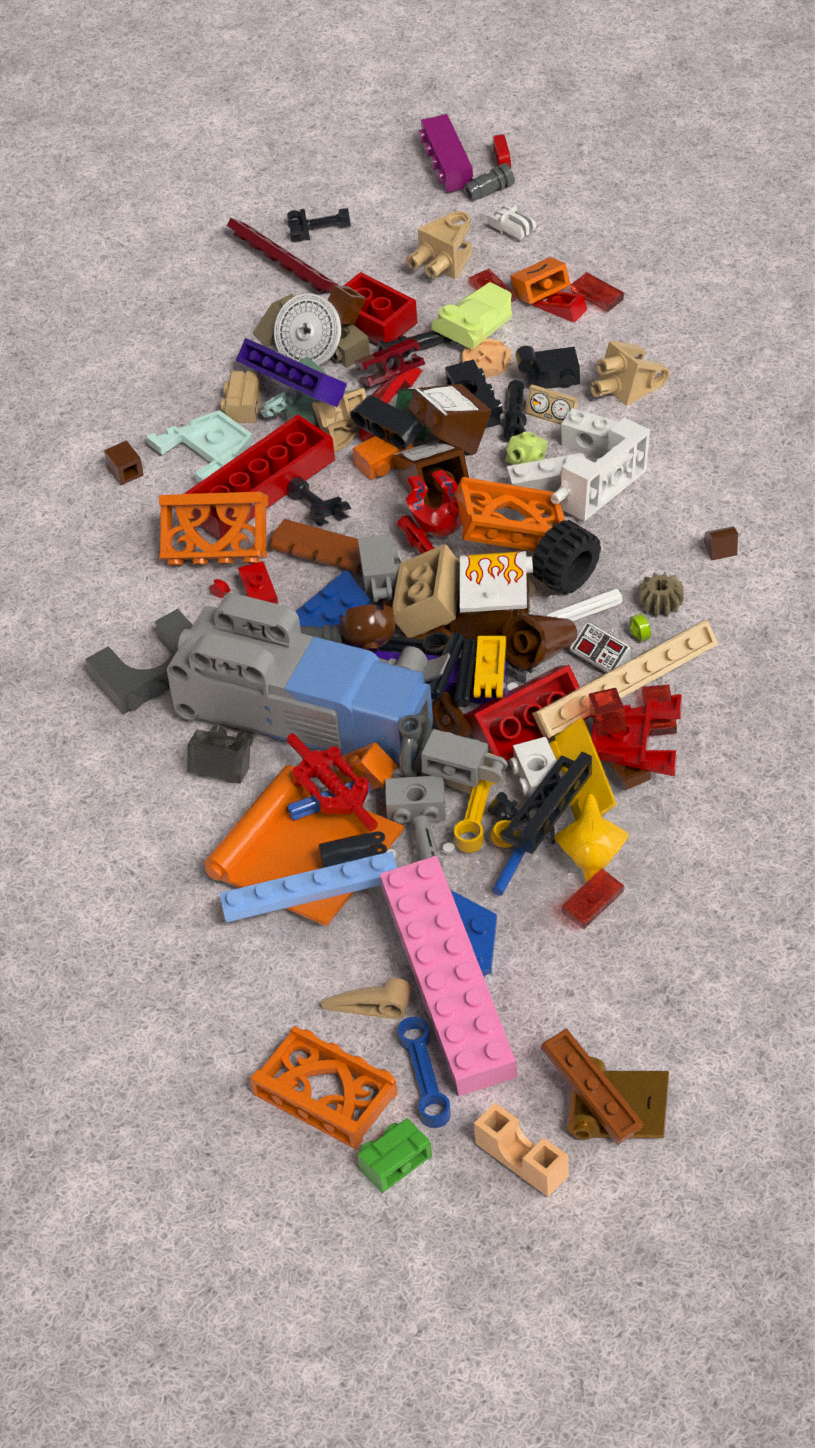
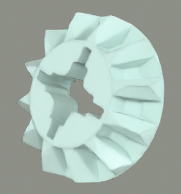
[260,390,297,418]

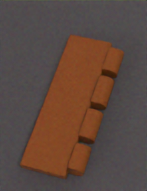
[270,519,361,573]

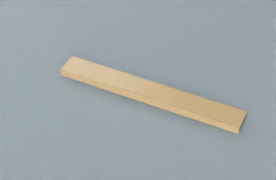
[532,620,718,738]

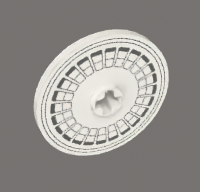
[274,293,341,366]

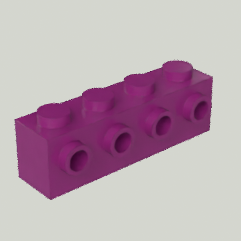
[418,114,473,192]

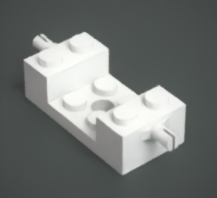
[550,417,650,521]

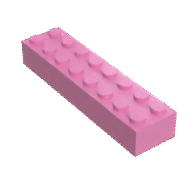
[380,856,517,1096]

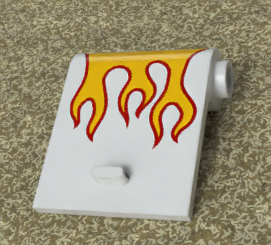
[460,551,533,613]

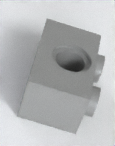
[385,776,446,824]

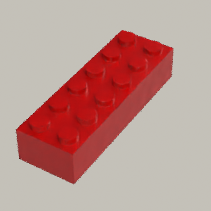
[184,414,335,540]

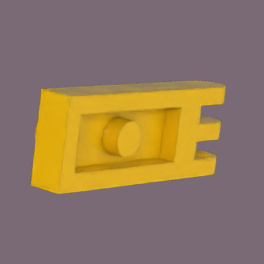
[474,636,506,698]

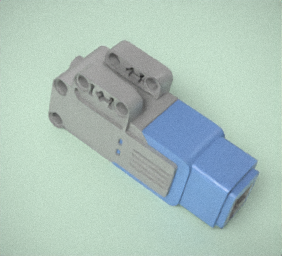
[167,593,433,764]

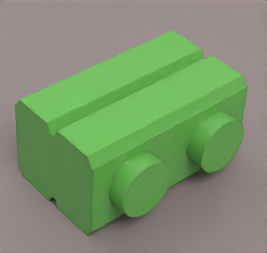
[357,1118,432,1193]

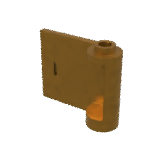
[567,1057,669,1140]

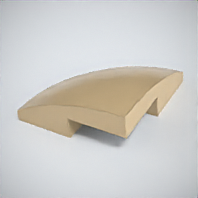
[312,388,366,452]

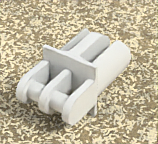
[487,205,537,240]

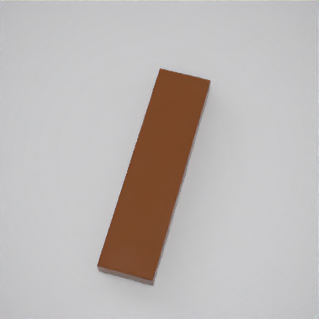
[540,1028,645,1145]

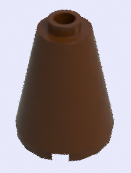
[502,614,577,669]

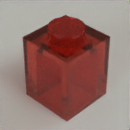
[588,687,627,736]

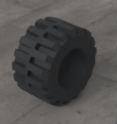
[532,520,601,595]

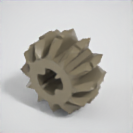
[638,572,684,617]

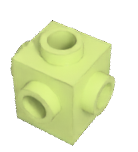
[505,432,549,465]

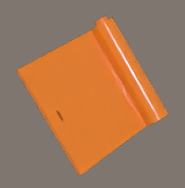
[204,765,404,927]

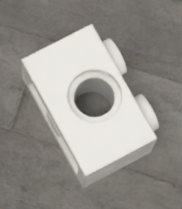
[561,408,618,458]
[510,737,563,798]

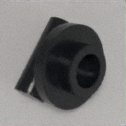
[488,792,519,822]

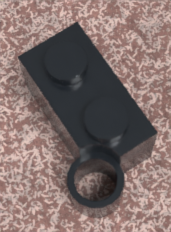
[515,346,580,389]

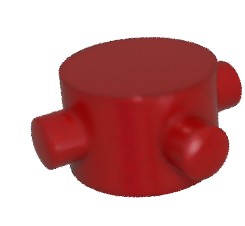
[209,579,230,598]

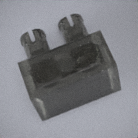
[187,726,254,784]

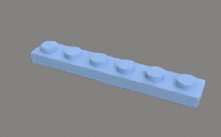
[220,851,397,923]

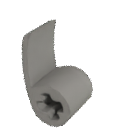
[395,646,450,682]

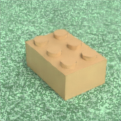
[392,544,460,638]

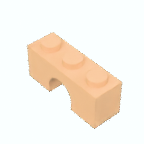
[474,1103,569,1197]

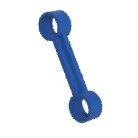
[398,1017,451,1128]

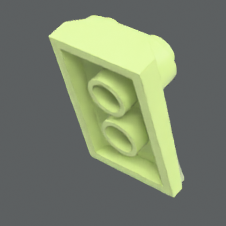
[431,282,512,350]

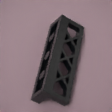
[501,752,592,854]

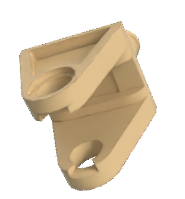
[406,211,472,279]
[590,341,670,406]

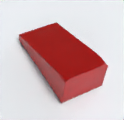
[531,291,587,322]

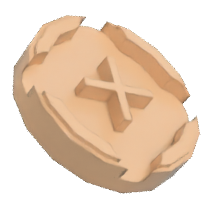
[462,339,511,377]

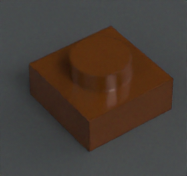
[611,764,651,790]

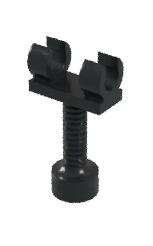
[287,208,351,242]
[287,477,351,526]

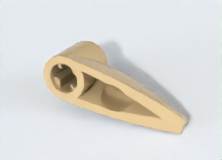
[321,978,412,1019]

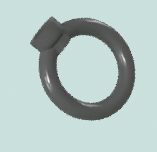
[398,713,431,778]

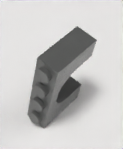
[85,609,193,715]

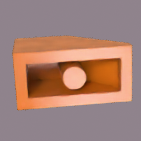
[332,742,398,790]

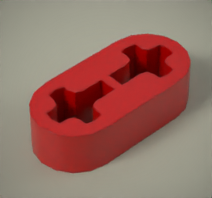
[492,134,511,169]

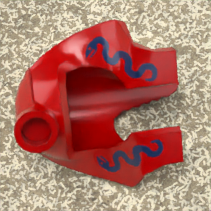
[406,470,462,538]

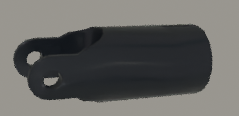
[318,831,387,868]

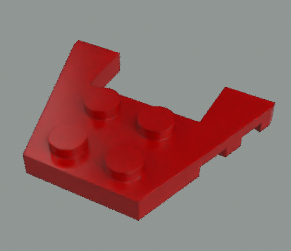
[591,694,682,776]

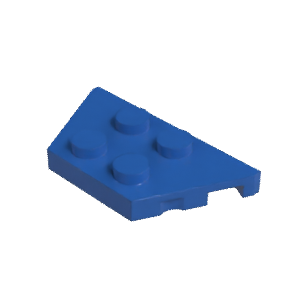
[295,570,371,627]
[450,890,497,976]

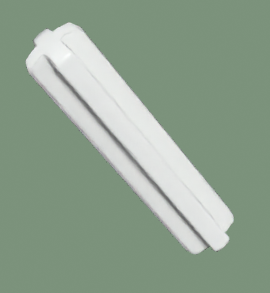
[546,589,622,621]

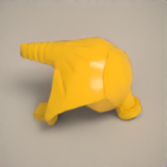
[554,793,630,885]

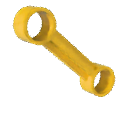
[454,753,495,853]

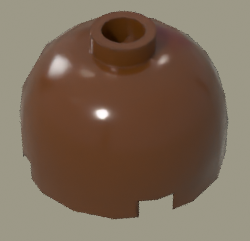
[339,604,395,653]

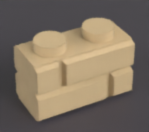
[221,371,262,423]

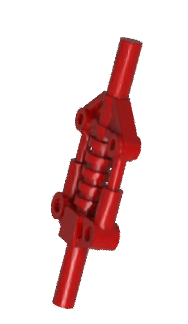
[286,733,378,831]

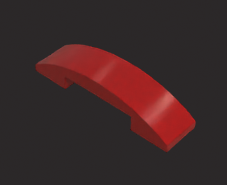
[359,368,422,442]

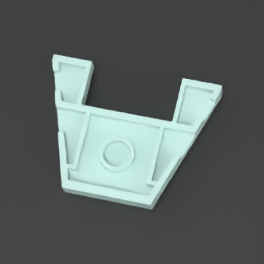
[146,410,253,483]

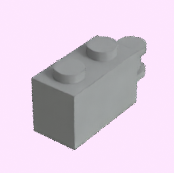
[358,534,400,603]
[421,729,508,788]

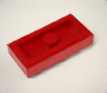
[238,561,278,604]

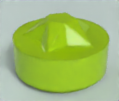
[629,613,651,642]

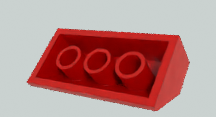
[464,665,593,761]

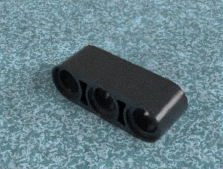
[350,395,423,450]

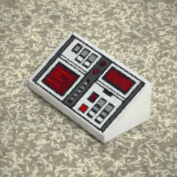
[570,622,631,673]

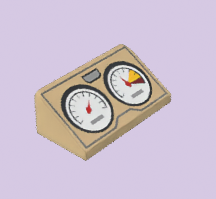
[525,385,578,425]

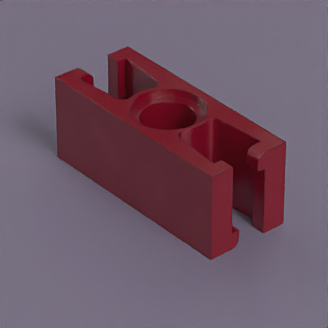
[354,339,425,387]

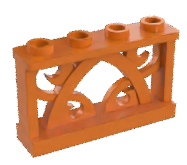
[454,477,565,551]
[159,492,268,565]
[250,1026,398,1150]

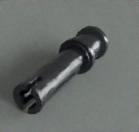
[378,330,453,363]
[503,380,527,442]

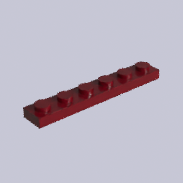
[226,217,339,293]

